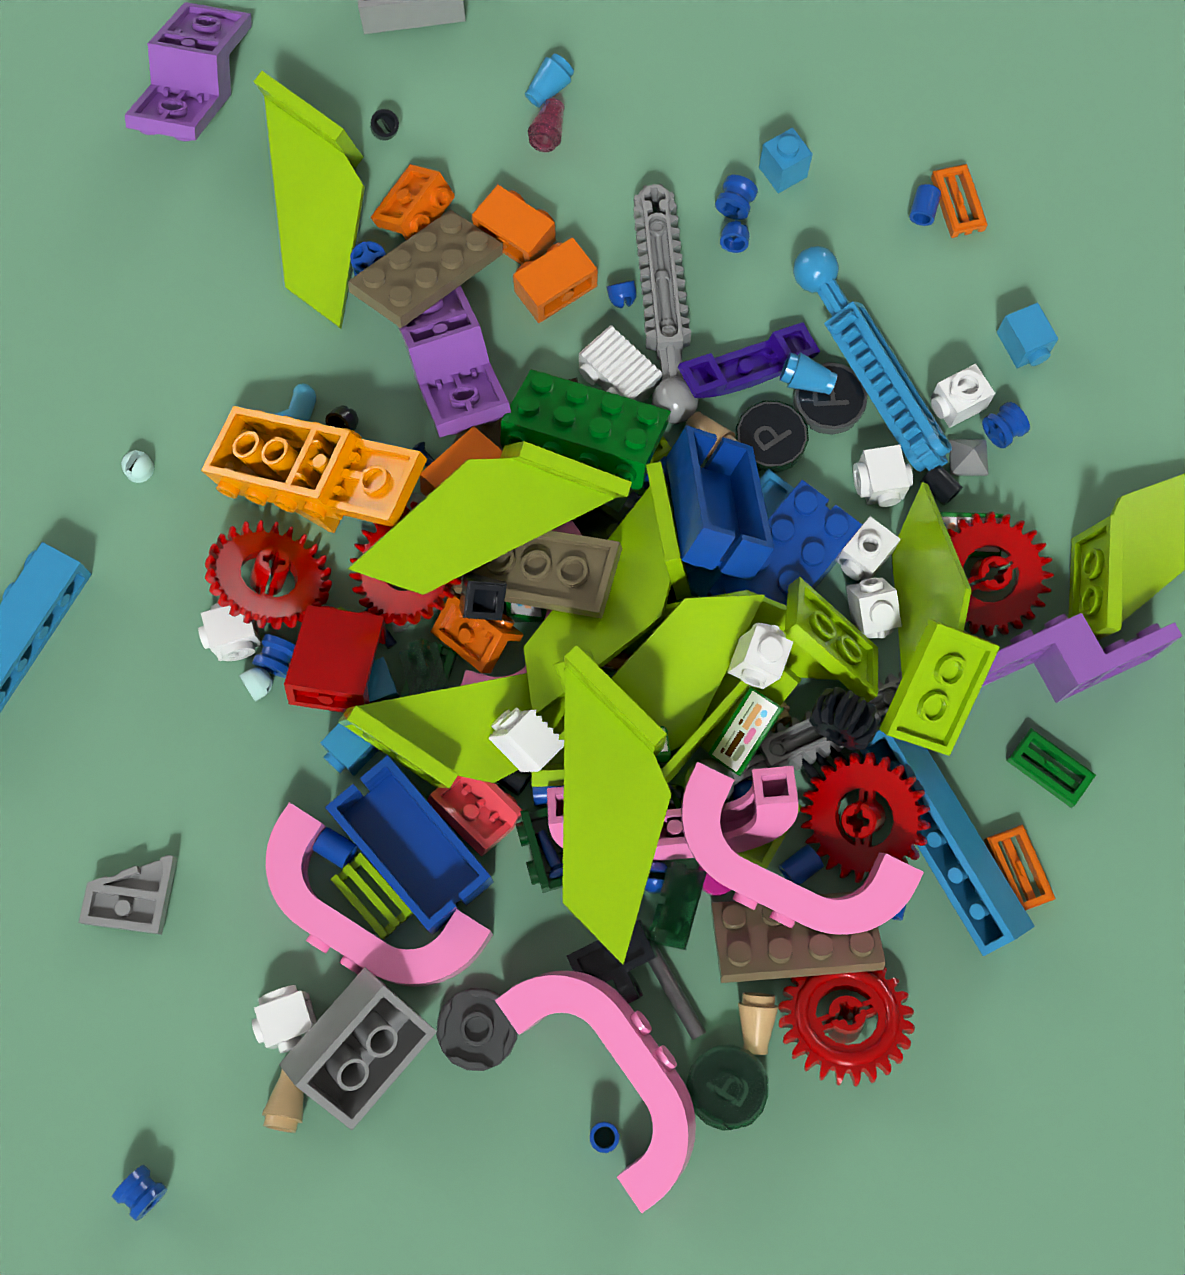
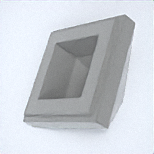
[949,439,989,476]

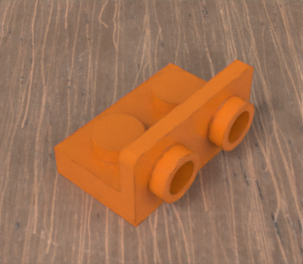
[371,164,455,240]
[430,593,524,673]

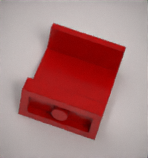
[284,605,387,713]

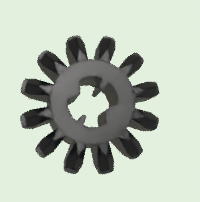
[809,687,882,750]

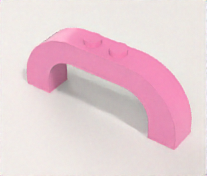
[681,762,924,934]
[547,766,798,861]
[266,802,493,987]
[495,970,696,1213]

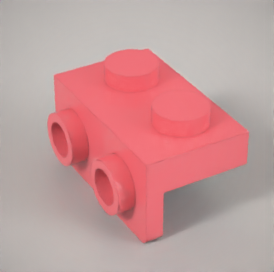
[427,776,523,857]

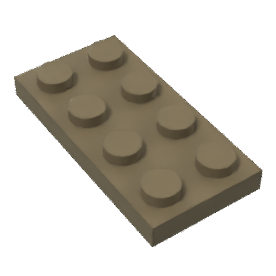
[348,210,503,328]
[452,531,622,619]
[711,891,886,983]

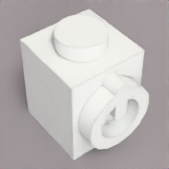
[930,363,996,428]
[853,445,913,507]
[837,516,901,581]
[846,578,902,638]
[198,603,263,661]
[727,623,793,689]
[252,985,317,1053]

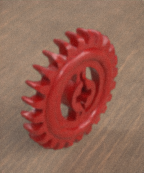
[349,501,462,626]
[947,511,1054,637]
[205,519,332,630]
[800,752,931,883]
[778,967,915,1087]

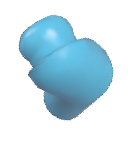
[275,383,316,421]

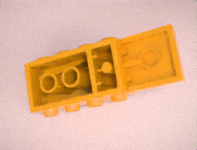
[201,406,427,533]

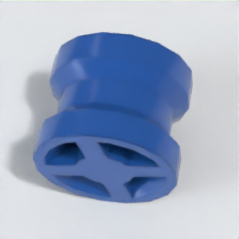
[715,175,758,220]
[350,241,386,276]
[982,402,1030,449]
[252,634,295,678]
[112,1165,168,1221]

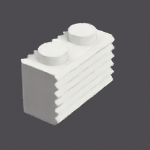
[579,325,662,403]
[489,708,564,772]

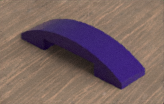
[678,322,820,398]

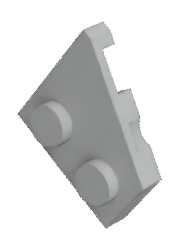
[78,855,177,935]

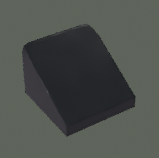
[459,573,507,621]

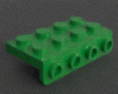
[500,369,671,490]

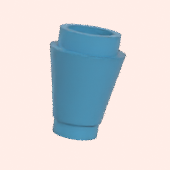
[525,53,574,108]
[780,352,838,395]

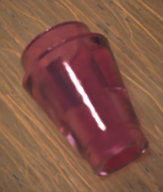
[528,98,565,152]

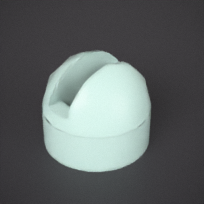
[121,450,154,483]
[239,667,273,702]

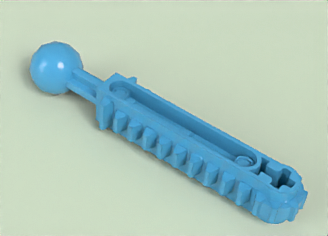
[793,246,952,472]

